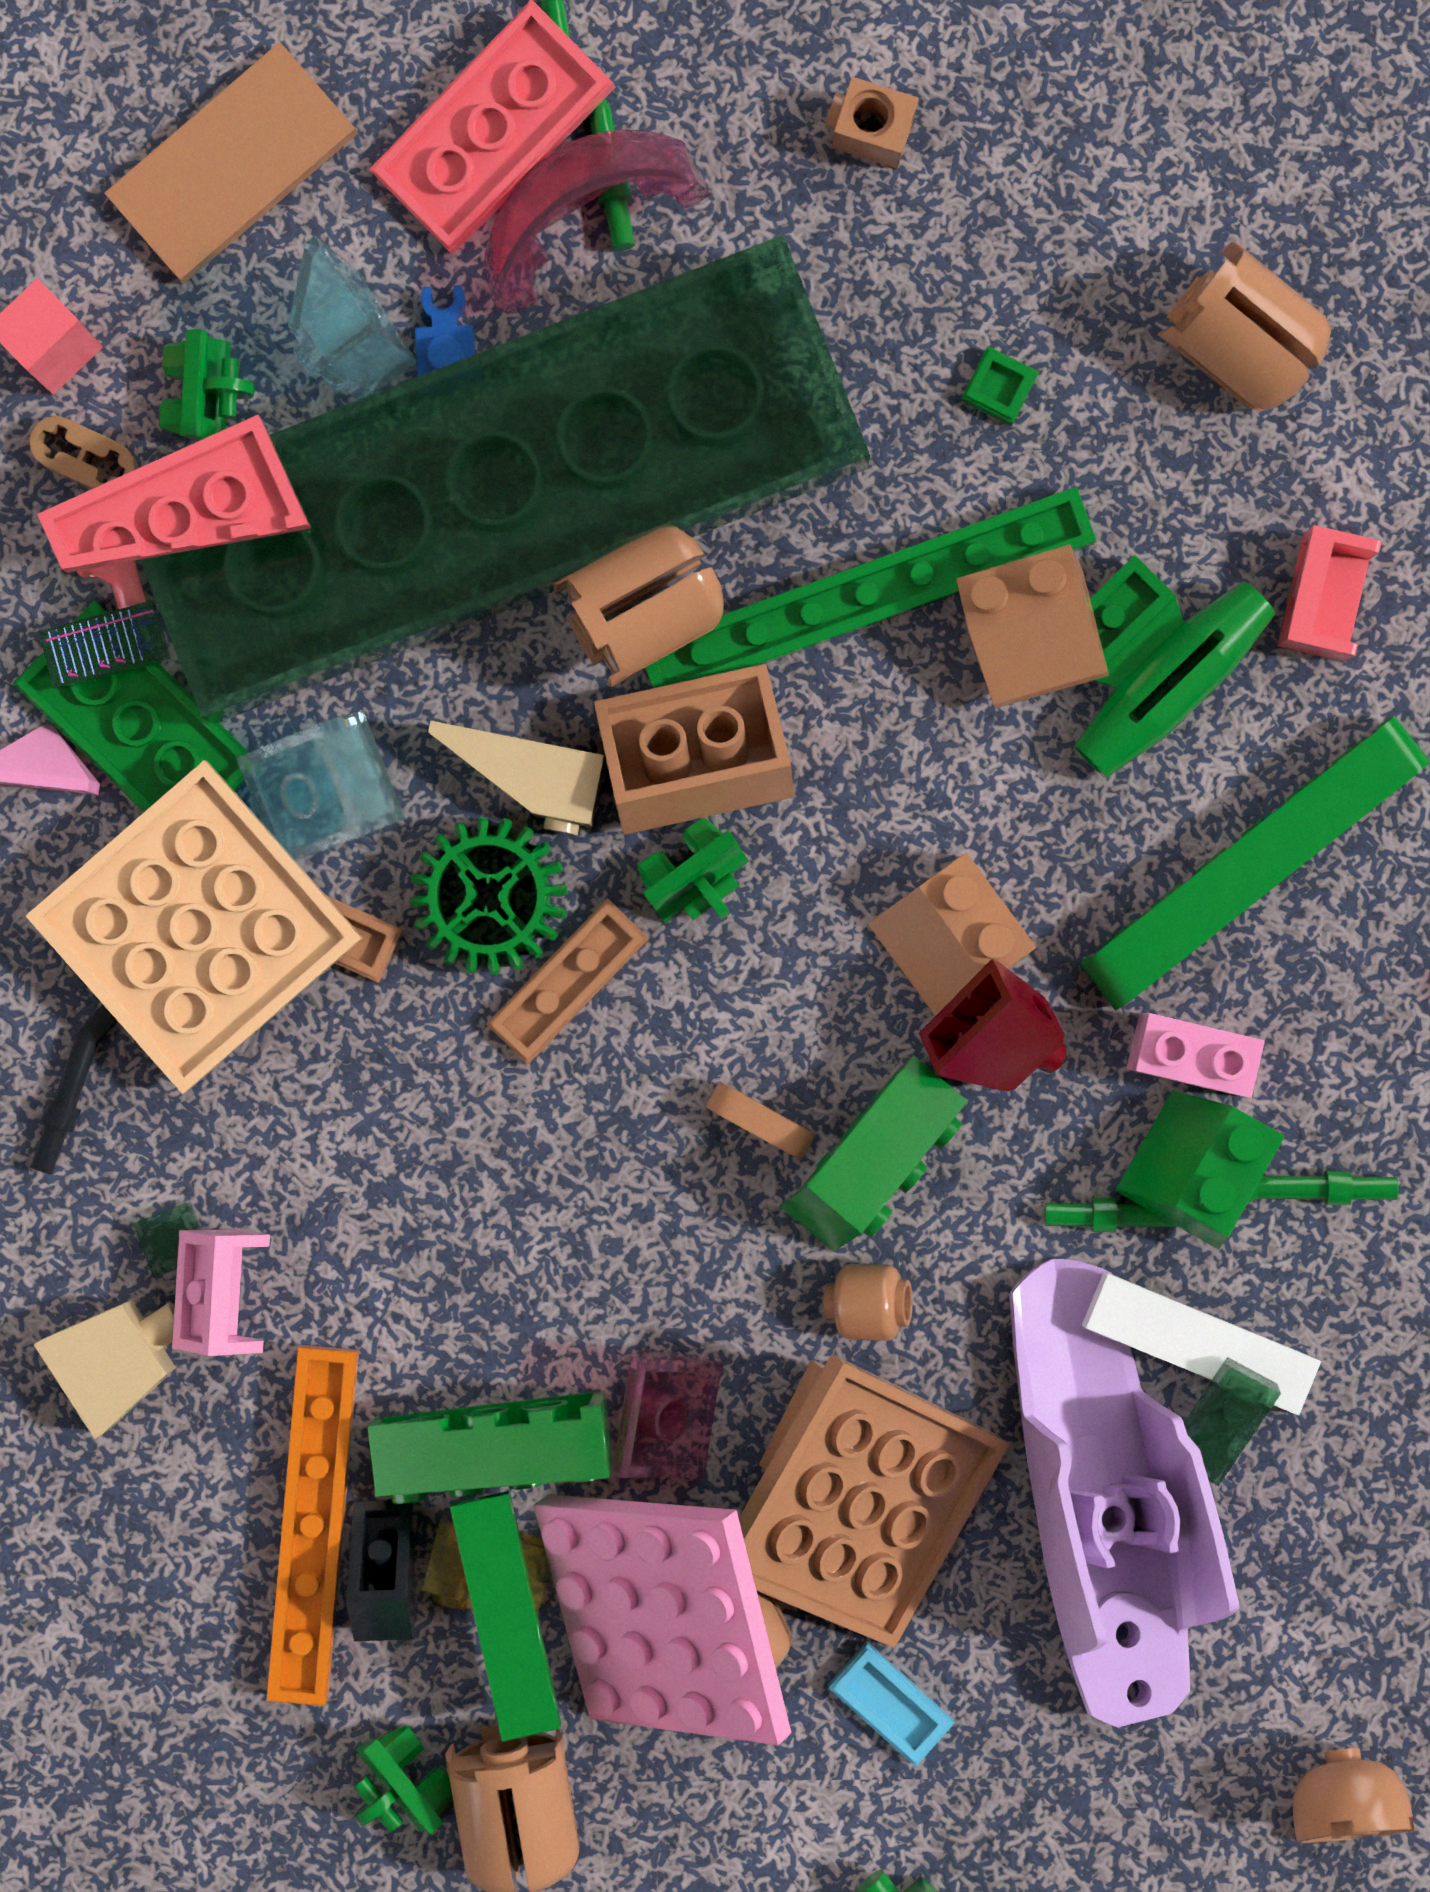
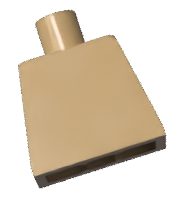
[34,1300,176,1439]

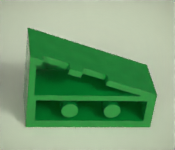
[781,1055,968,1252]

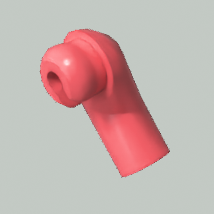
[76,561,148,615]

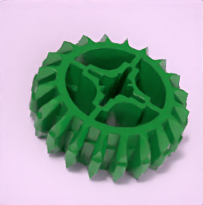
[409,817,568,975]

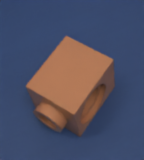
[825,77,919,169]

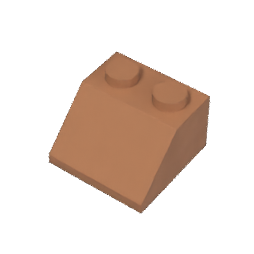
[956,545,1109,708]
[868,852,1037,1016]

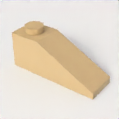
[428,721,606,836]

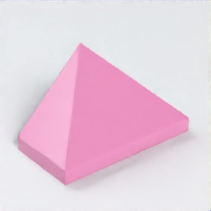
[0,725,100,795]

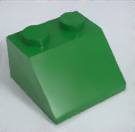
[1115,1090,1285,1250]

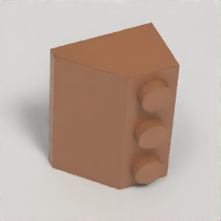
[594,664,795,835]

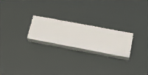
[1082,1271,1321,1415]

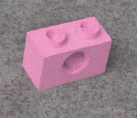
[1127,1013,1265,1098]

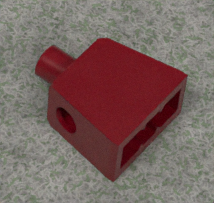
[919,959,1066,1092]

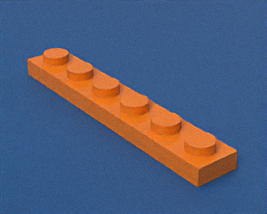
[266,1345,359,1706]

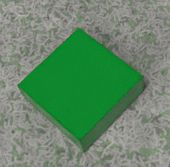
[960,346,1039,426]

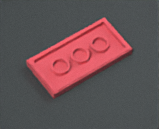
[369,0,616,255]

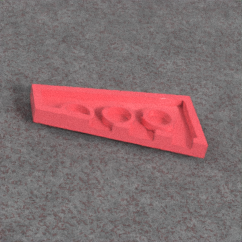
[37,415,311,573]

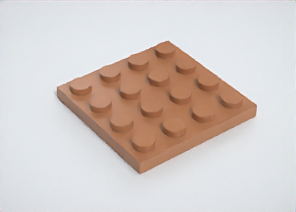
[739,1354,1010,1648]

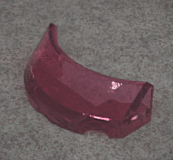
[484,129,712,314]

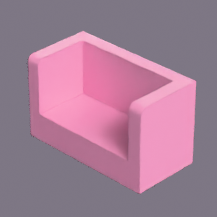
[172,1229,270,1356]

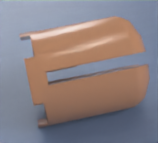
[1157,241,1331,411]
[553,525,724,687]
[445,1726,580,1892]

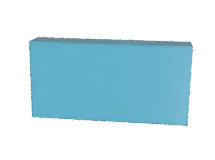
[828,1641,955,1767]

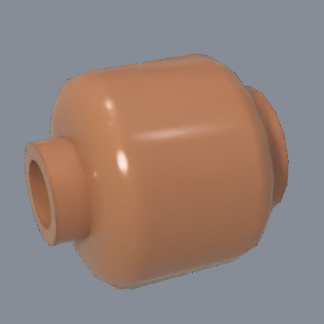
[823,1264,913,1341]

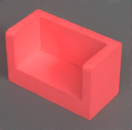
[0,278,103,395]
[1277,525,1381,662]

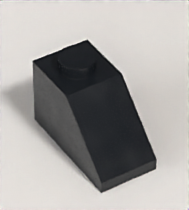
[346,1500,416,1642]

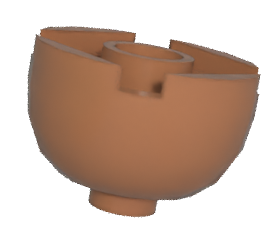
[1293,1748,1415,1843]

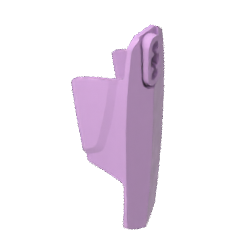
[1009,1259,1239,1728]

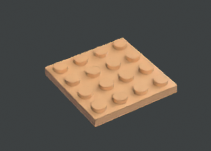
[26,760,363,1094]

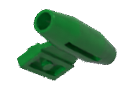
[1074,555,1276,778]

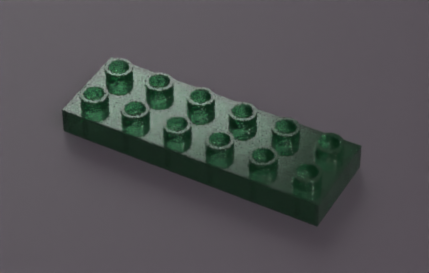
[140,235,871,724]

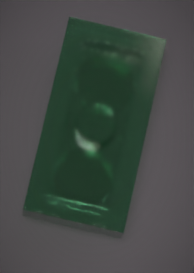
[1184,1357,1281,1487]

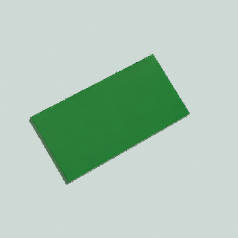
[12,601,262,812]

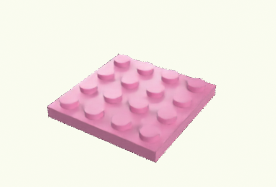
[533,1495,791,1746]

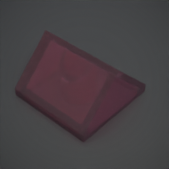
[612,1347,722,1478]

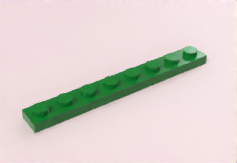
[645,486,1097,688]

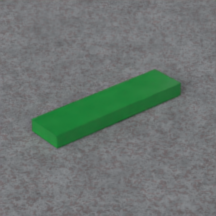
[450,1490,562,1742]

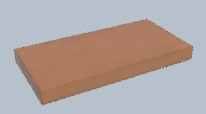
[104,42,358,284]

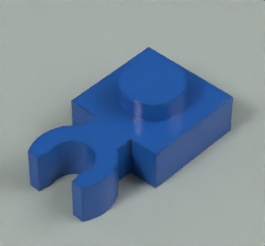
[415,285,477,389]

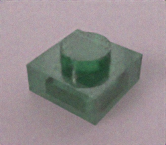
[133,1202,201,1278]

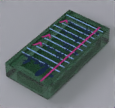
[38,600,171,690]

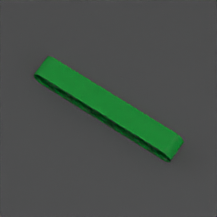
[1079,715,1430,1010]

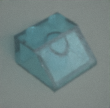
[288,236,417,403]
[236,709,405,861]

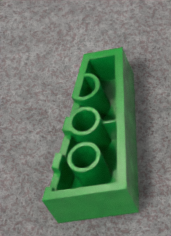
[367,1390,613,1504]

